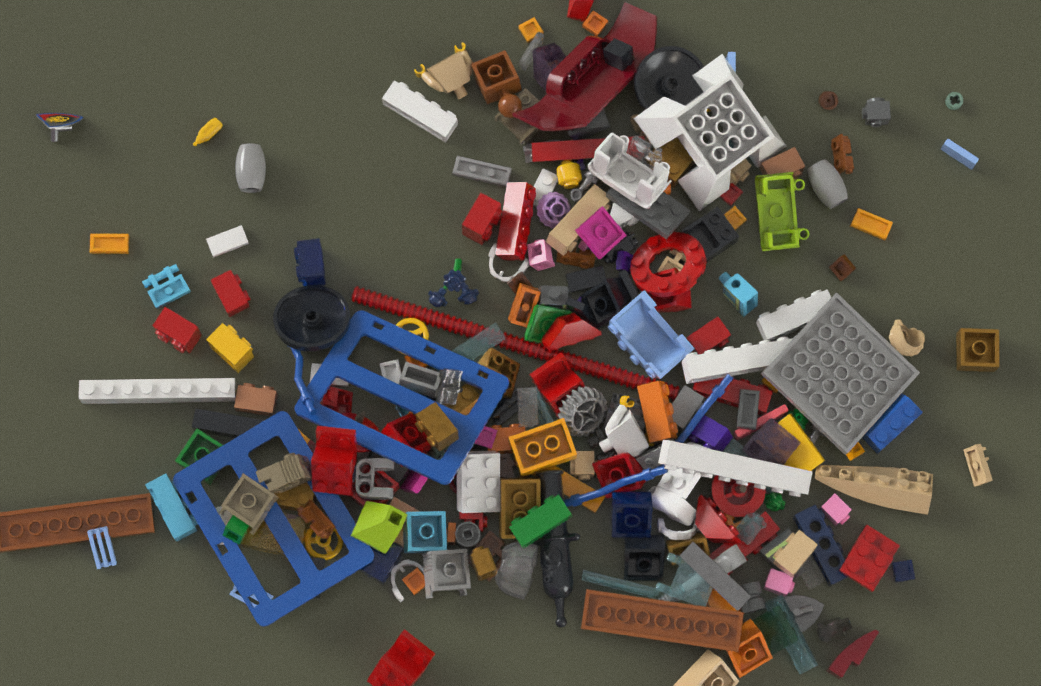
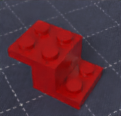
[529,353,585,420]
[311,426,357,496]
[839,524,900,592]
[367,629,435,686]

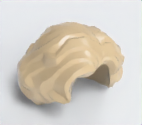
[889,319,925,357]

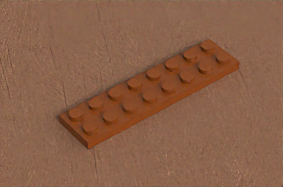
[0,493,155,553]
[581,589,744,652]

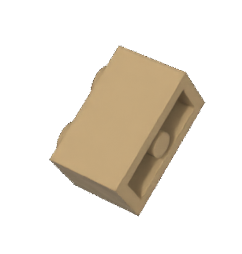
[774,530,818,578]

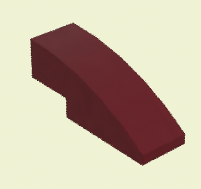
[826,630,879,679]

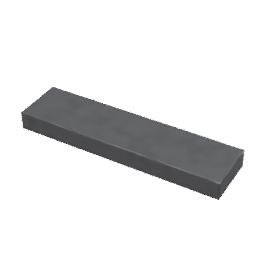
[680,542,751,611]

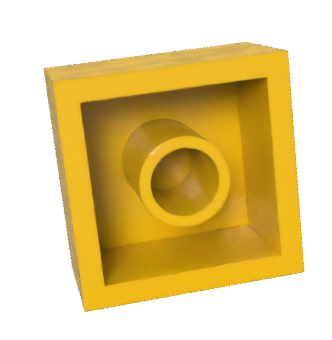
[206,323,254,373]

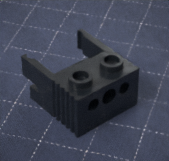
[681,206,740,263]

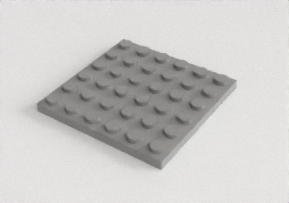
[761,293,920,455]

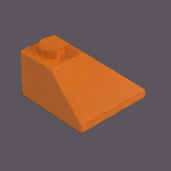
[726,619,773,678]

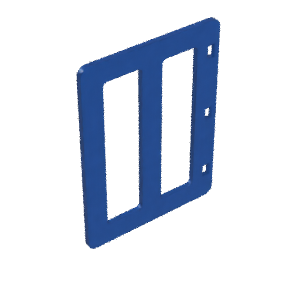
[295,310,509,485]
[173,411,374,627]

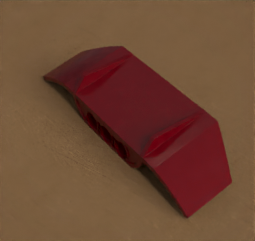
[512,2,657,131]

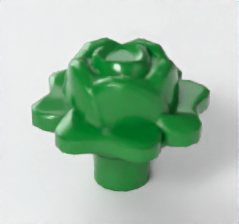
[788,409,808,430]
[763,492,786,512]

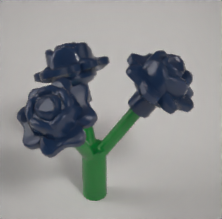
[428,258,479,307]

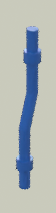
[287,345,317,415]
[657,374,734,467]
[564,465,668,507]

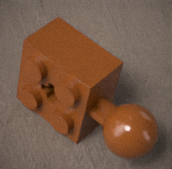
[471,50,522,118]

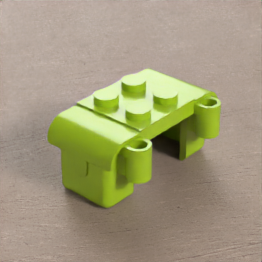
[755,172,810,251]

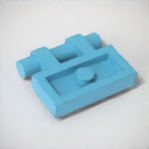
[142,264,191,309]

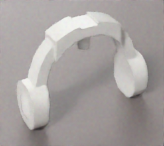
[488,243,529,282]
[657,518,699,540]
[391,559,425,602]

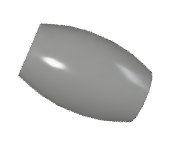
[235,143,266,193]
[807,159,848,209]

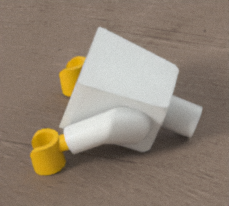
[599,396,655,457]

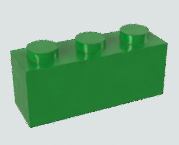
[509,495,572,549]

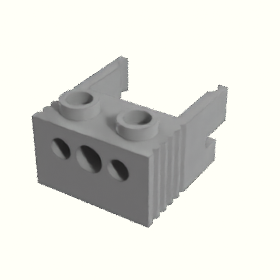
[422,549,471,599]

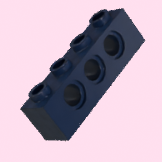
[793,504,848,587]

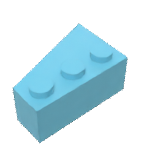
[145,474,198,542]

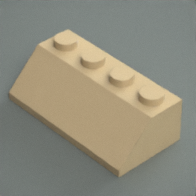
[673,649,739,686]

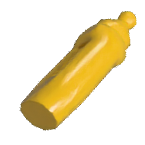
[193,118,223,146]

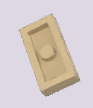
[963,444,993,487]

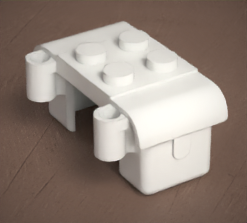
[588,133,672,209]
[648,442,715,526]

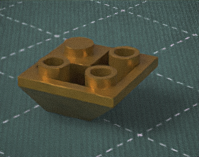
[471,348,520,399]

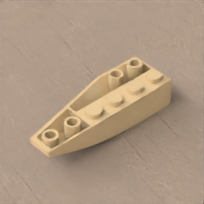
[815,465,933,515]

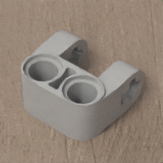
[356,458,394,500]

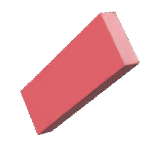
[733,404,788,441]

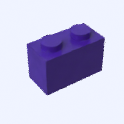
[688,415,733,452]

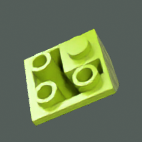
[351,501,408,554]

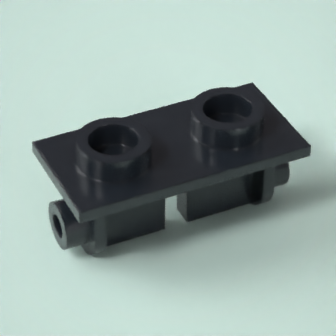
[603,231,638,264]
[491,388,529,425]

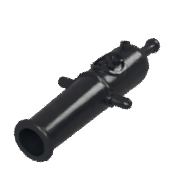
[530,470,580,628]

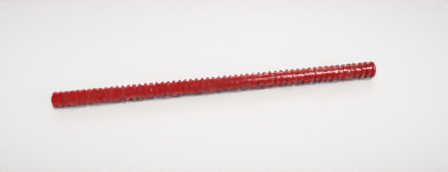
[351,286,680,402]

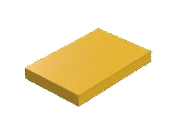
[760,414,825,471]

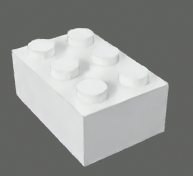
[457,451,500,513]

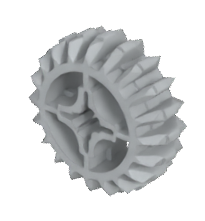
[558,386,609,438]

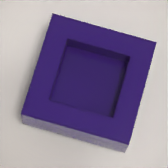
[616,251,633,275]

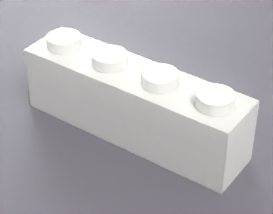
[382,80,458,143]
[756,289,831,342]

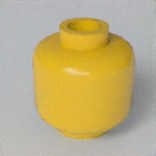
[556,160,582,189]

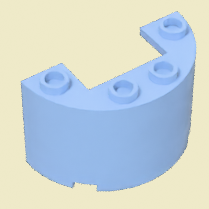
[608,290,695,379]

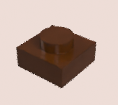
[829,254,857,281]
[507,271,533,295]

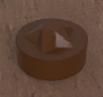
[818,91,838,110]

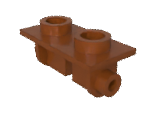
[831,134,854,174]
[556,247,596,269]
[297,499,336,539]

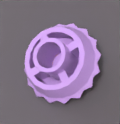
[536,192,571,229]

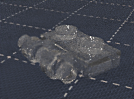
[627,135,662,170]

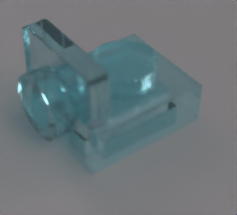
[736,513,767,545]

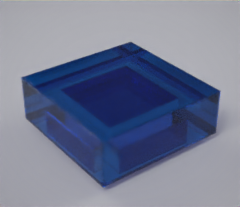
[892,560,916,583]

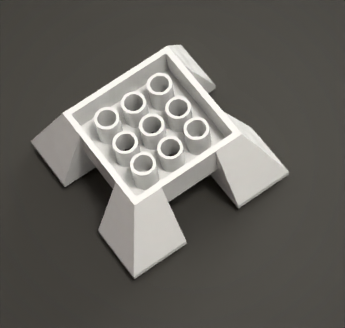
[634,54,786,211]

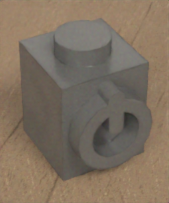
[862,97,891,127]

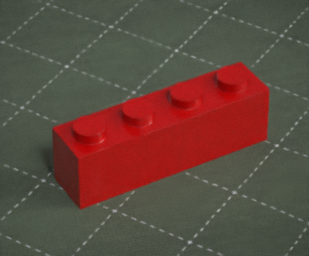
[495,182,536,261]
[692,378,773,416]
[709,511,780,575]

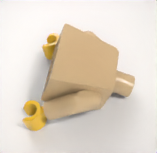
[414,43,473,99]

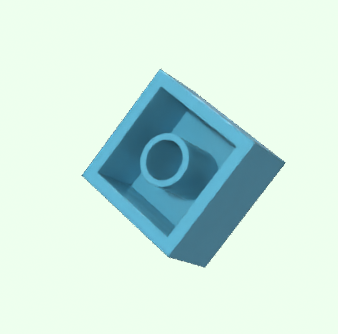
[403,511,447,553]

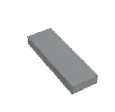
[452,156,512,187]

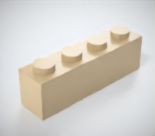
[546,184,611,256]

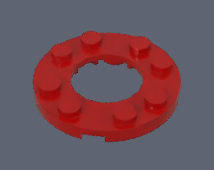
[630,232,706,297]

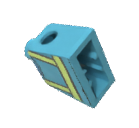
[719,271,758,317]

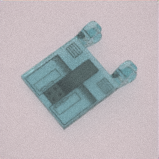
[655,553,713,607]

